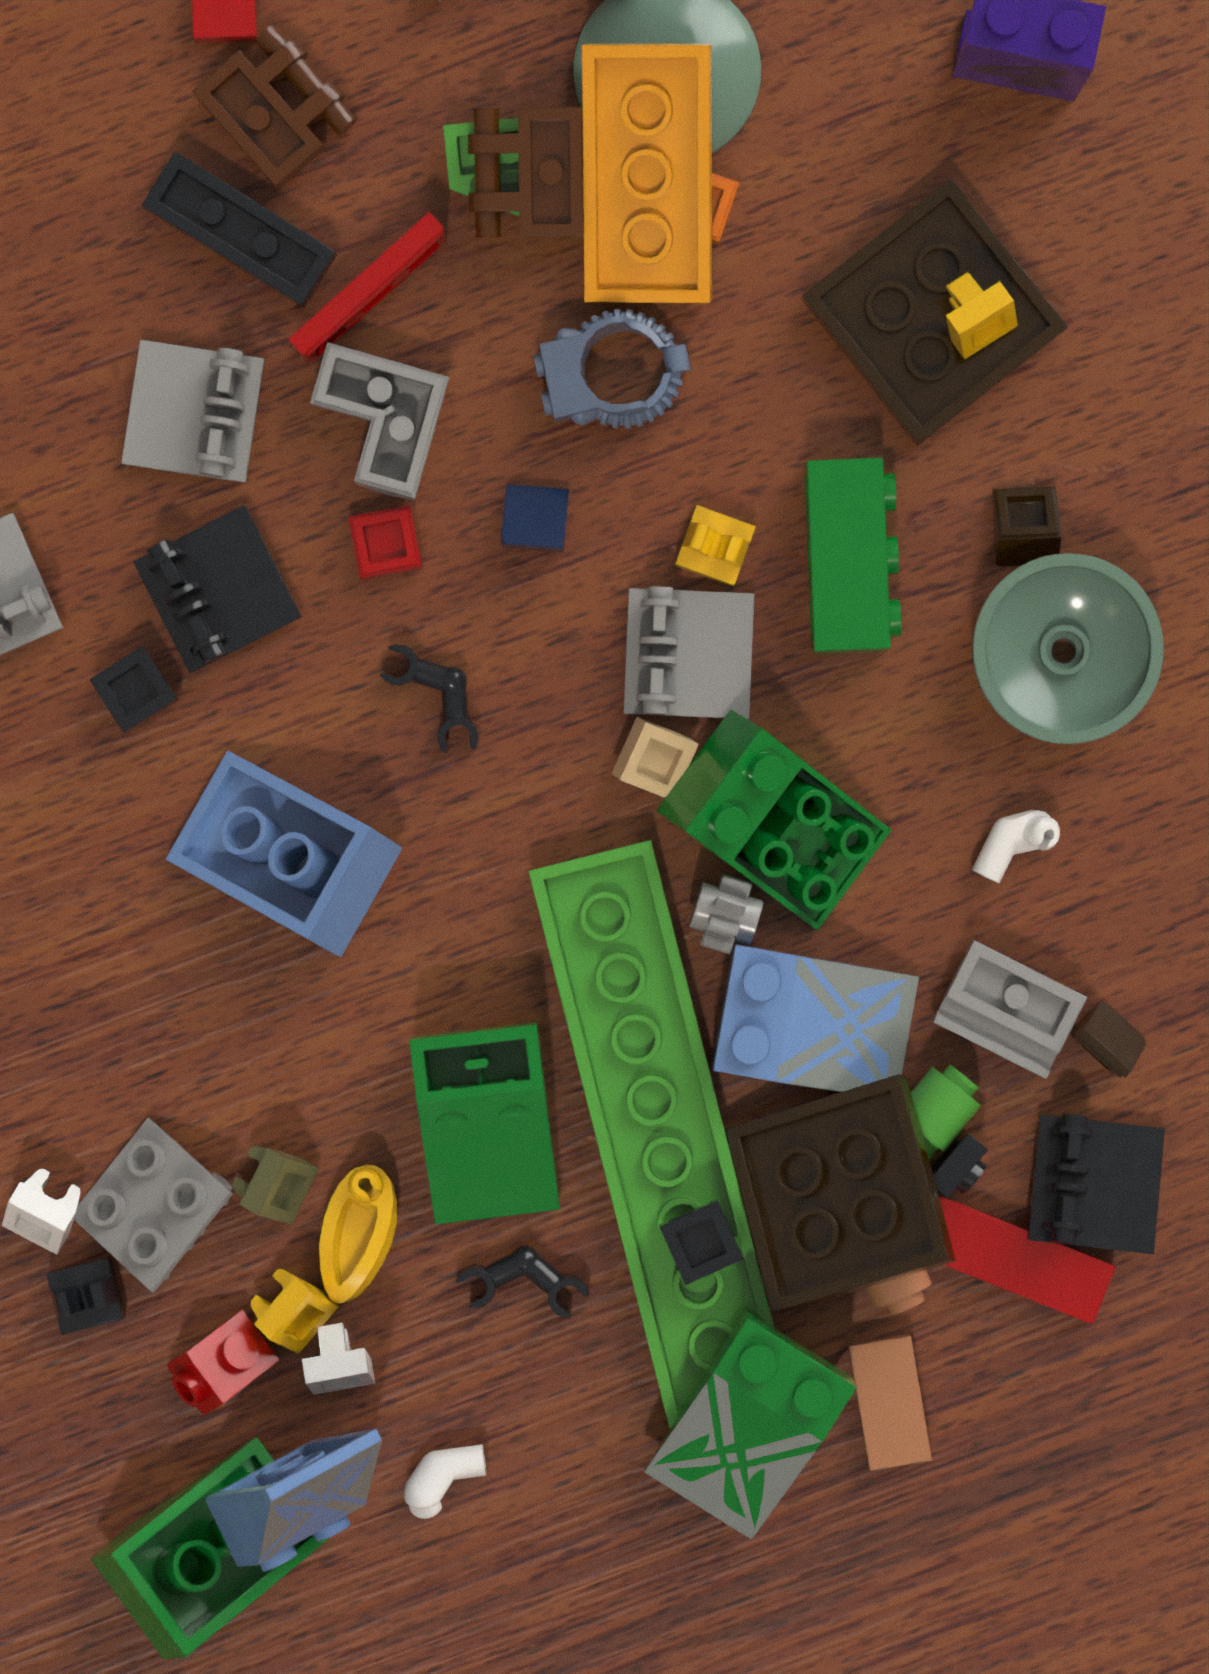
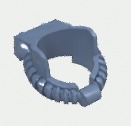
[533,309,691,429]

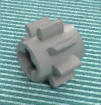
[689,874,763,955]

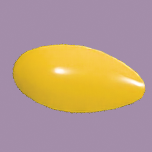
[319,1164,397,1303]

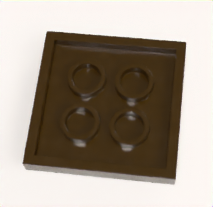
[801,179,1068,447]
[725,1074,956,1313]

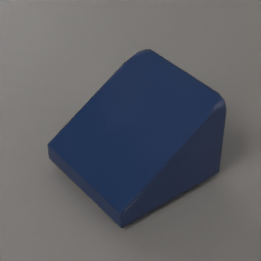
[501,484,569,553]

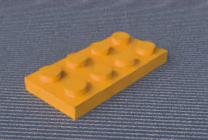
[582,44,712,303]

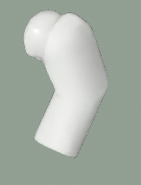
[972,810,1060,884]
[404,1444,487,1519]

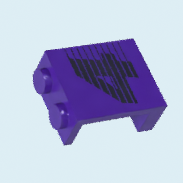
[952,0,1106,102]

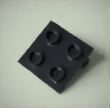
[133,505,302,674]
[1028,1114,1165,1254]

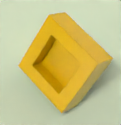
[946,272,1018,360]
[675,505,756,587]
[251,1269,339,1354]

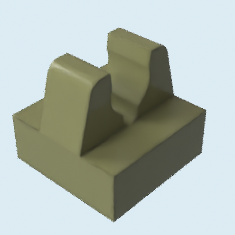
[232,1146,319,1225]

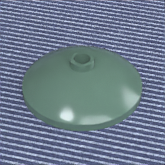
[574,0,761,154]
[972,553,1164,744]

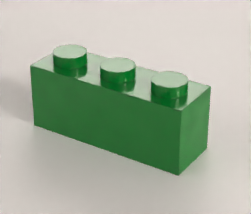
[804,458,902,655]

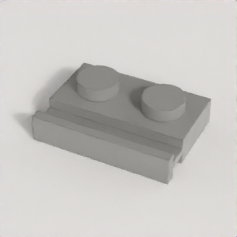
[931,940,1087,1079]

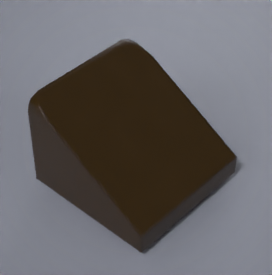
[992,486,1062,566]
[1071,1001,1146,1078]

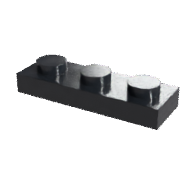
[142,152,337,308]

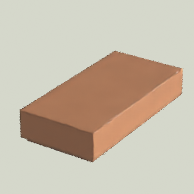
[848,1333,932,1471]

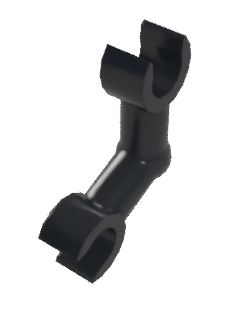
[379,644,480,753]
[455,1245,589,1318]

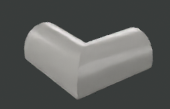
[310,342,449,500]

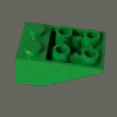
[656,710,892,931]
[409,1022,560,1225]

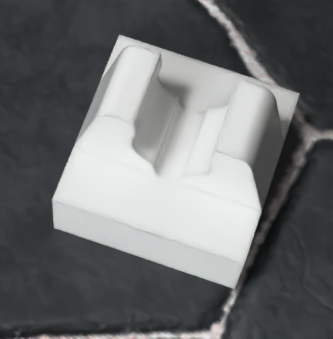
[2,1169,81,1255]
[302,1323,375,1395]

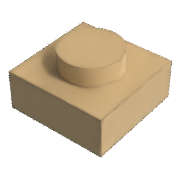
[611,717,699,798]

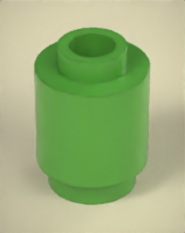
[911,1064,981,1160]

